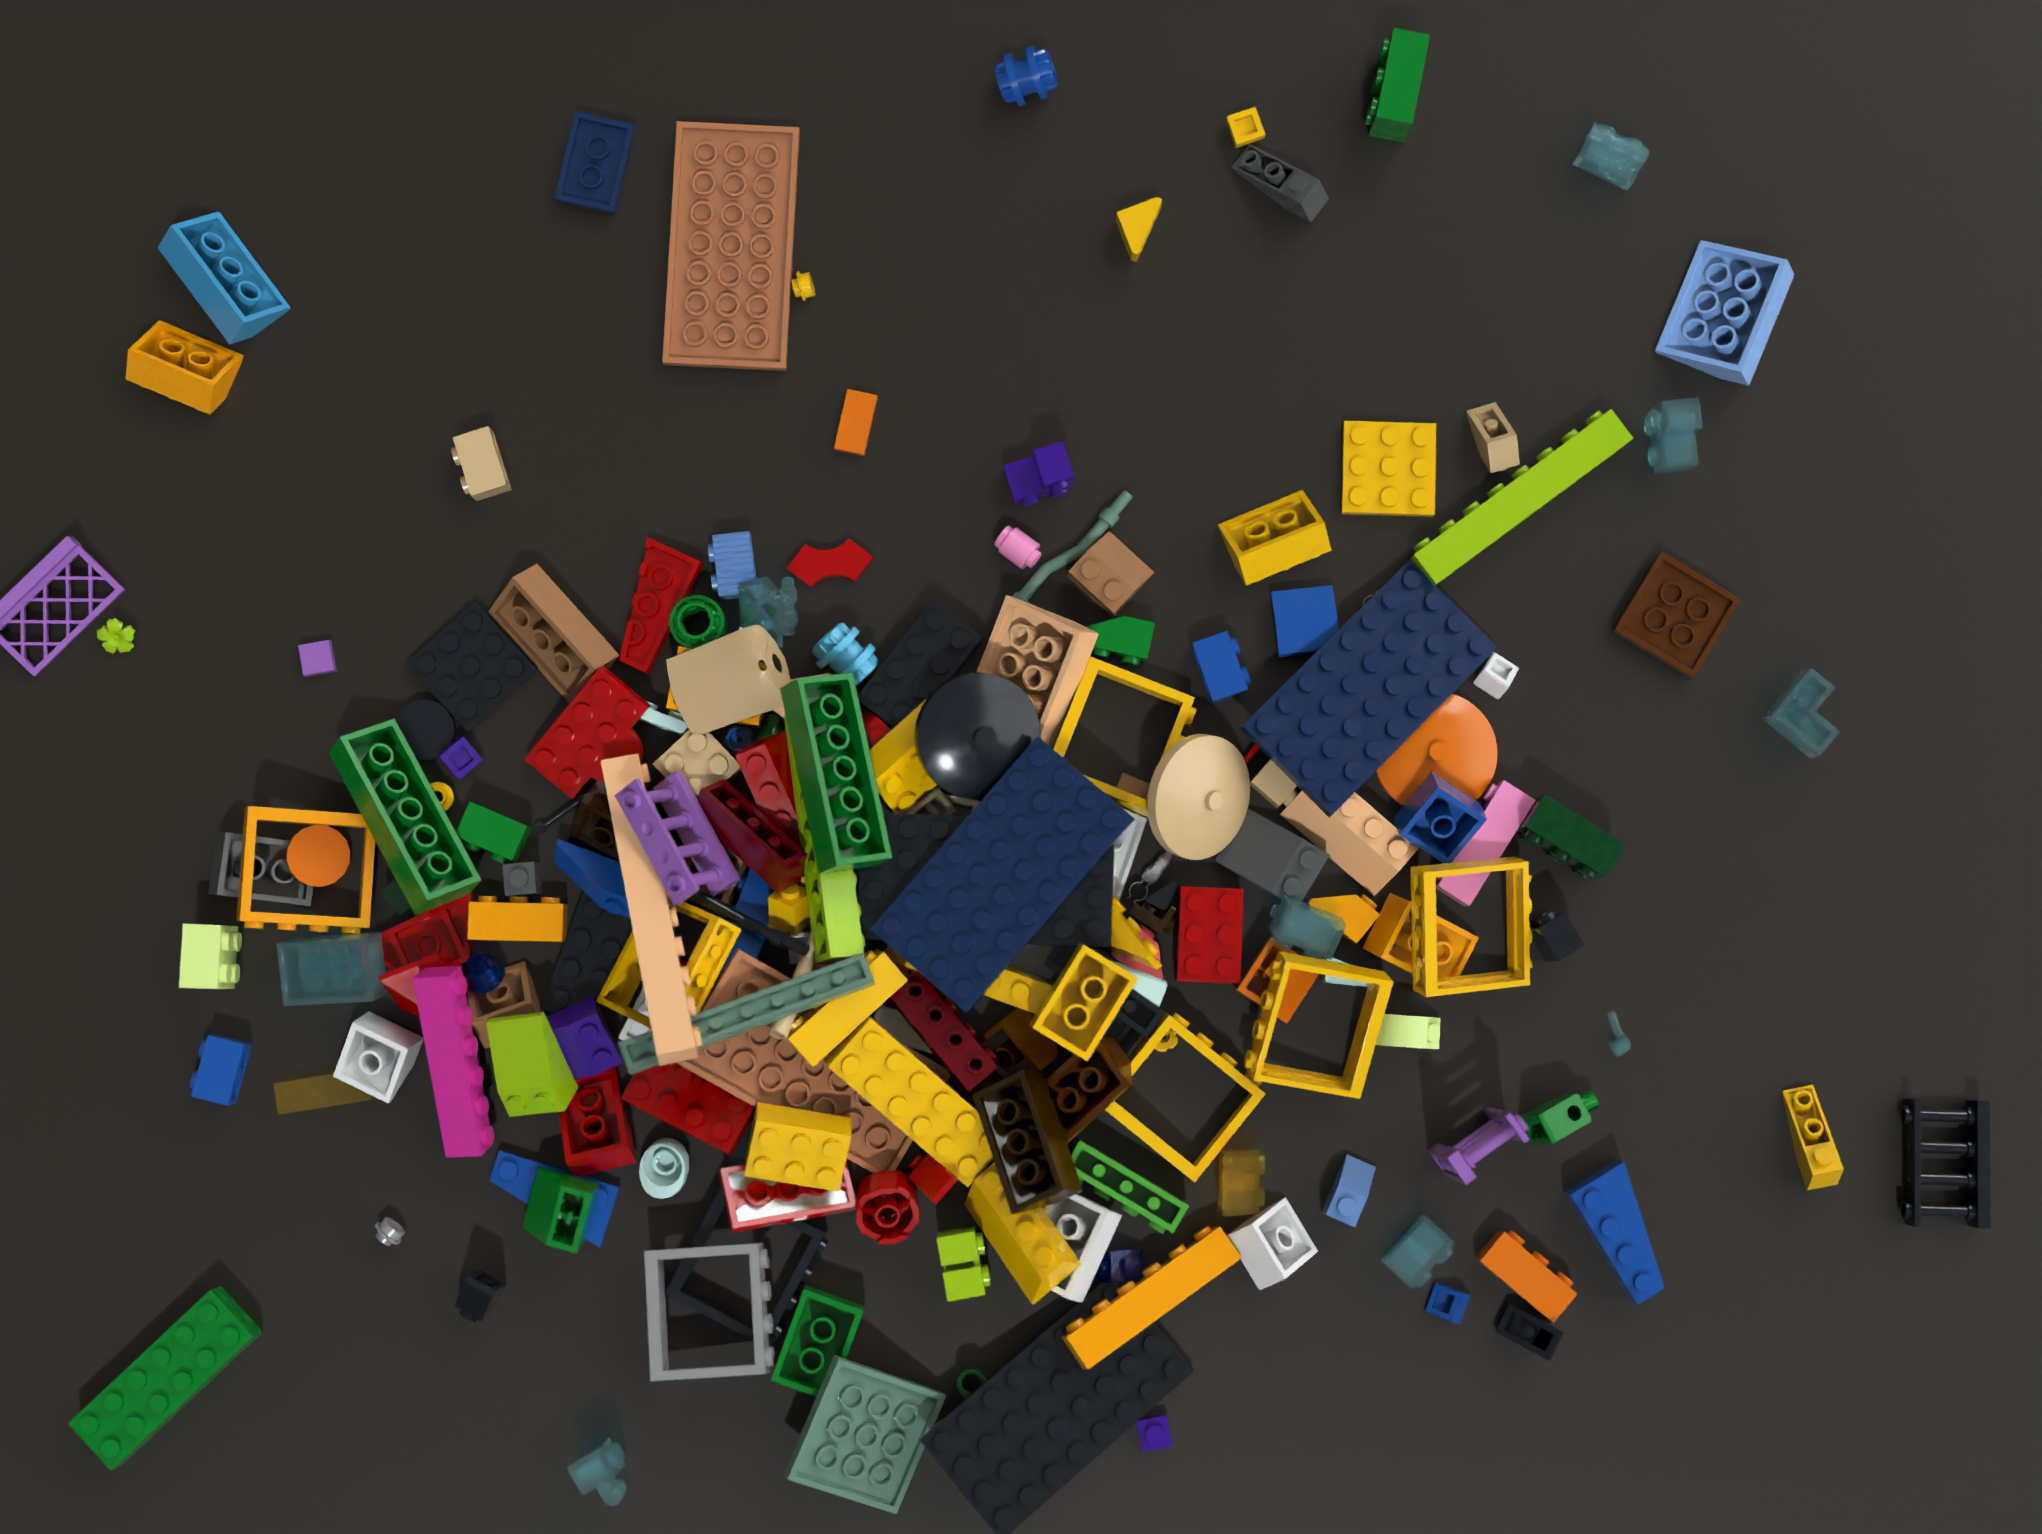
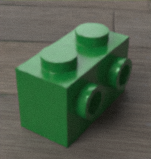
[456,802,532,864]

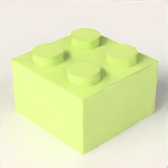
[179,924,242,989]

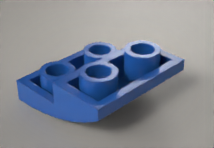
[1270,585,1339,658]

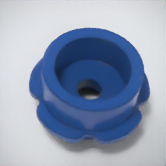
[724,725,754,755]

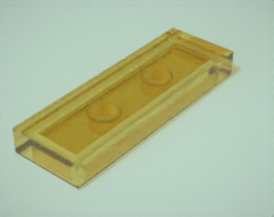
[274,1074,374,1115]

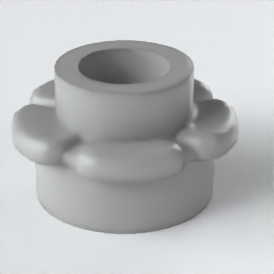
[375,1217,405,1246]

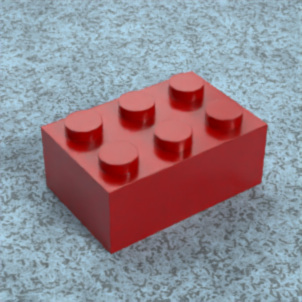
[1175,886,1244,984]

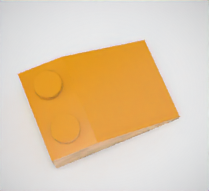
[1362,893,1479,978]

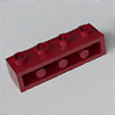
[698,779,807,893]
[888,971,998,1095]

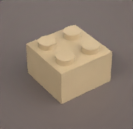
[653,730,742,800]

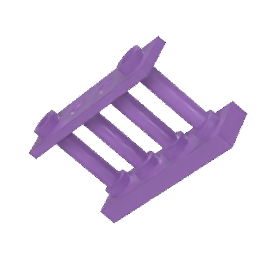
[614,771,741,906]
[1428,1107,1530,1185]

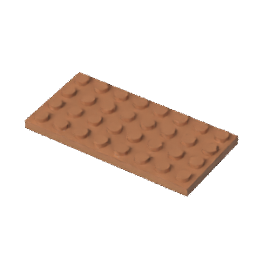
[662,121,800,371]
[676,948,951,1173]

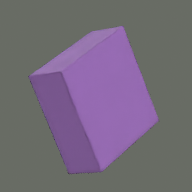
[298,640,337,677]

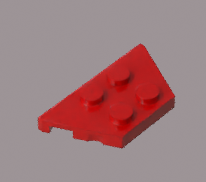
[360,892,474,970]

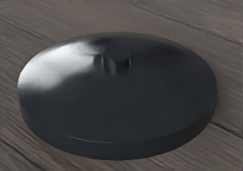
[915,672,1040,799]

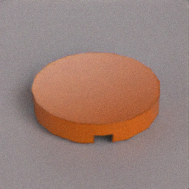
[286,825,350,887]

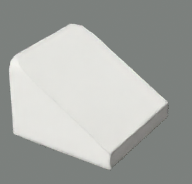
[1474,652,1519,699]

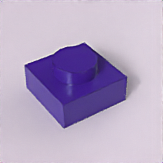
[437,735,483,780]
[1136,1413,1173,1453]

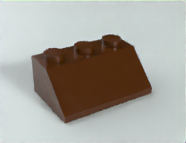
[1046,1036,1132,1144]

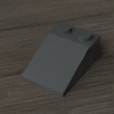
[1214,809,1330,910]
[208,832,313,906]

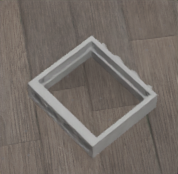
[644,1242,775,1381]

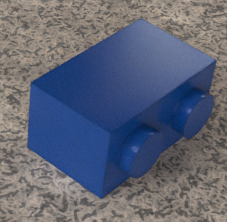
[1190,631,1251,704]
[190,1034,253,1106]

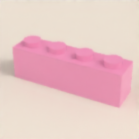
[1436,780,1536,907]

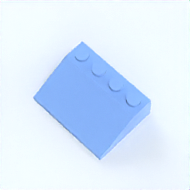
[1655,240,1794,386]

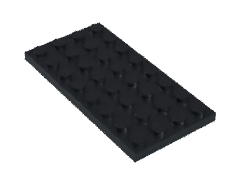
[858,813,1115,948]
[919,1272,1194,1534]

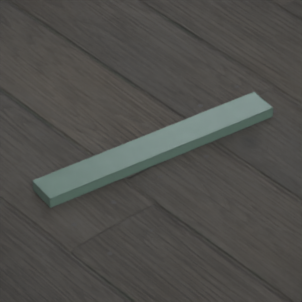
[618,953,875,1075]

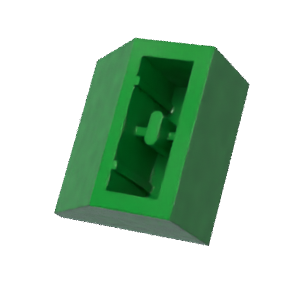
[522,1166,600,1253]

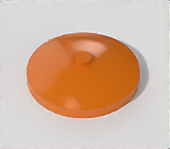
[1375,694,1498,807]

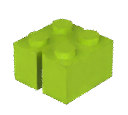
[937,1226,991,1302]

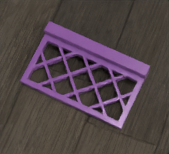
[0,536,126,677]

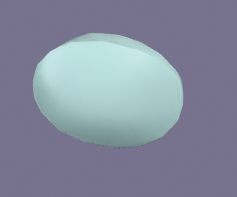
[639,1137,689,1199]

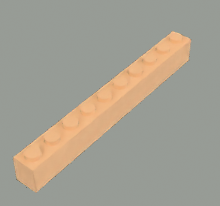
[601,753,703,1066]

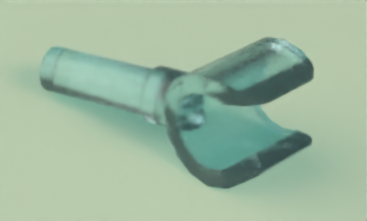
[1607,1011,1631,1057]

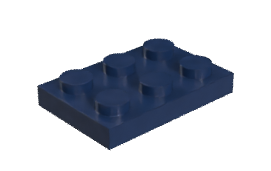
[554,111,636,215]

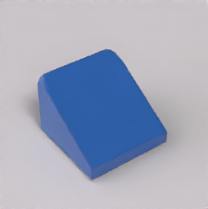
[1425,1282,1470,1324]

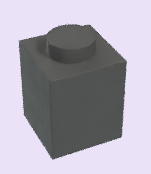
[502,861,543,897]

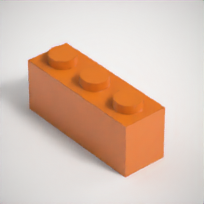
[1475,1229,1577,1323]

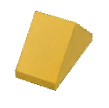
[1115,197,1163,262]

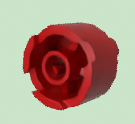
[855,1170,919,1244]

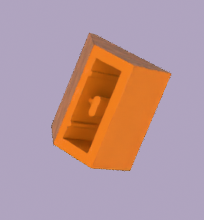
[1234,937,1319,1024]

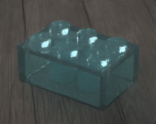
[277,932,388,1006]

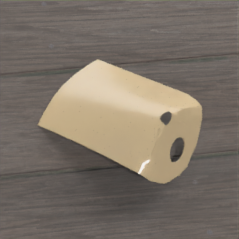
[666,625,791,734]

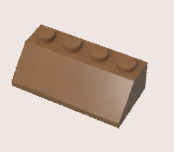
[487,564,619,704]

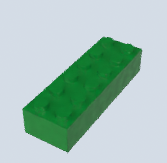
[780,673,892,874]
[329,718,481,915]
[68,1286,263,1471]

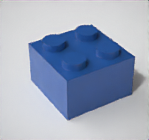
[1393,772,1487,863]

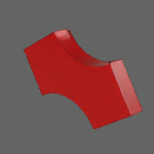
[787,538,874,588]

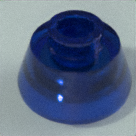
[464,953,505,994]

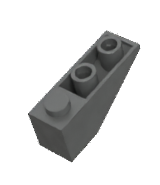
[1231,144,1329,223]

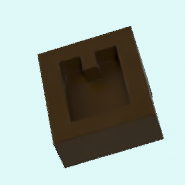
[1127,902,1178,935]

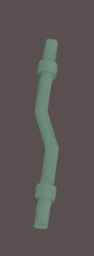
[995,490,1133,623]

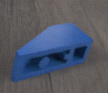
[554,839,630,918]

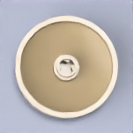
[1147,734,1250,860]

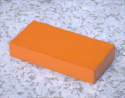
[834,389,878,457]

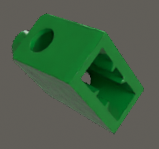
[1520,1091,1599,1145]

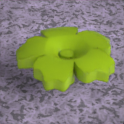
[97,618,136,654]

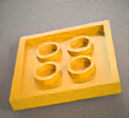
[1341,421,1436,517]

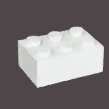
[1044,1193,1122,1303]

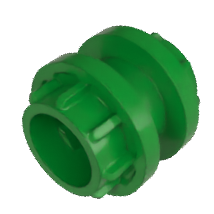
[669,595,727,649]

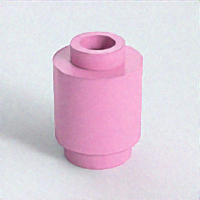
[994,525,1042,570]

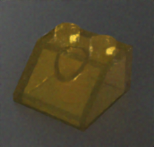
[1218,1148,1265,1216]

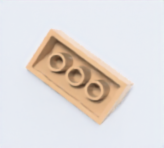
[1280,790,1419,896]

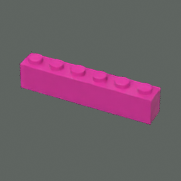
[412,966,494,1158]

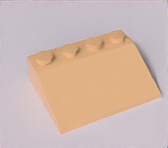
[977,595,1099,748]

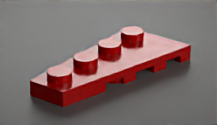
[619,537,704,675]

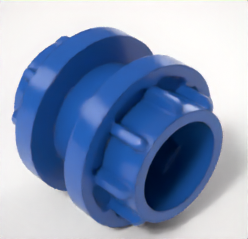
[995,45,1058,107]

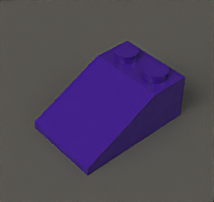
[546,996,623,1080]

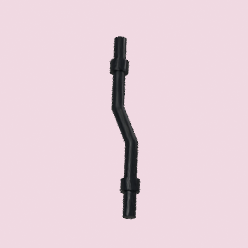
[688,890,810,956]

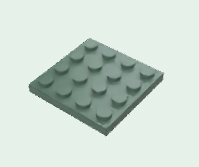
[783,1355,946,1514]

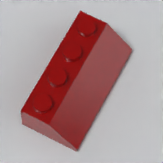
[735,729,801,848]

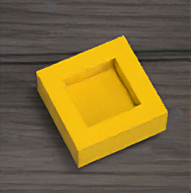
[1226,107,1265,148]

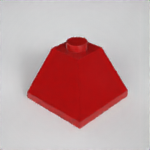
[378,953,447,1017]

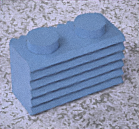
[708,531,758,600]

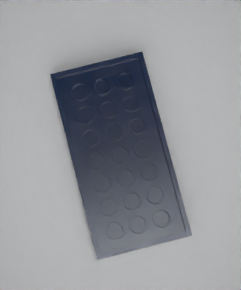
[1240,560,1498,817]
[871,736,1134,1013]

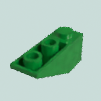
[1085,616,1155,666]

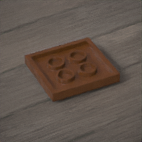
[1612,551,1741,679]

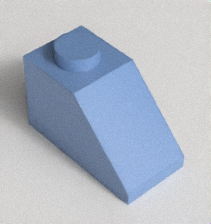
[1321,1154,1376,1227]

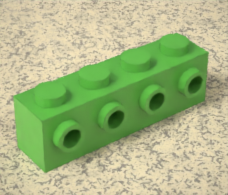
[1070,1139,1189,1234]

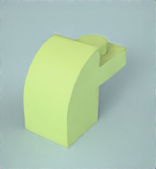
[1376,1014,1441,1049]

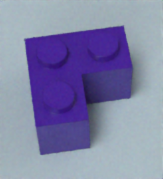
[1003,441,1074,507]

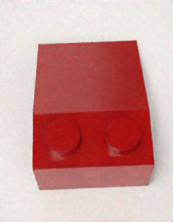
[559,1066,636,1177]

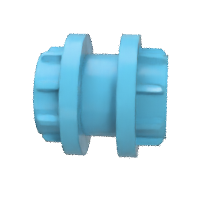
[812,623,878,686]

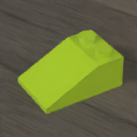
[486,1012,578,1117]

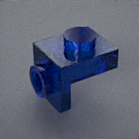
[1094,1248,1143,1284]

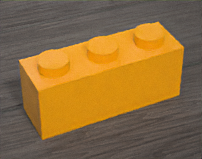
[467,896,568,942]

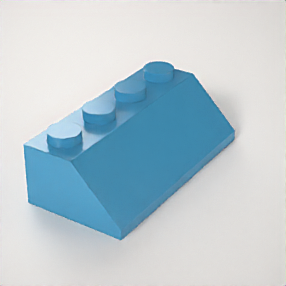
[157,211,291,345]

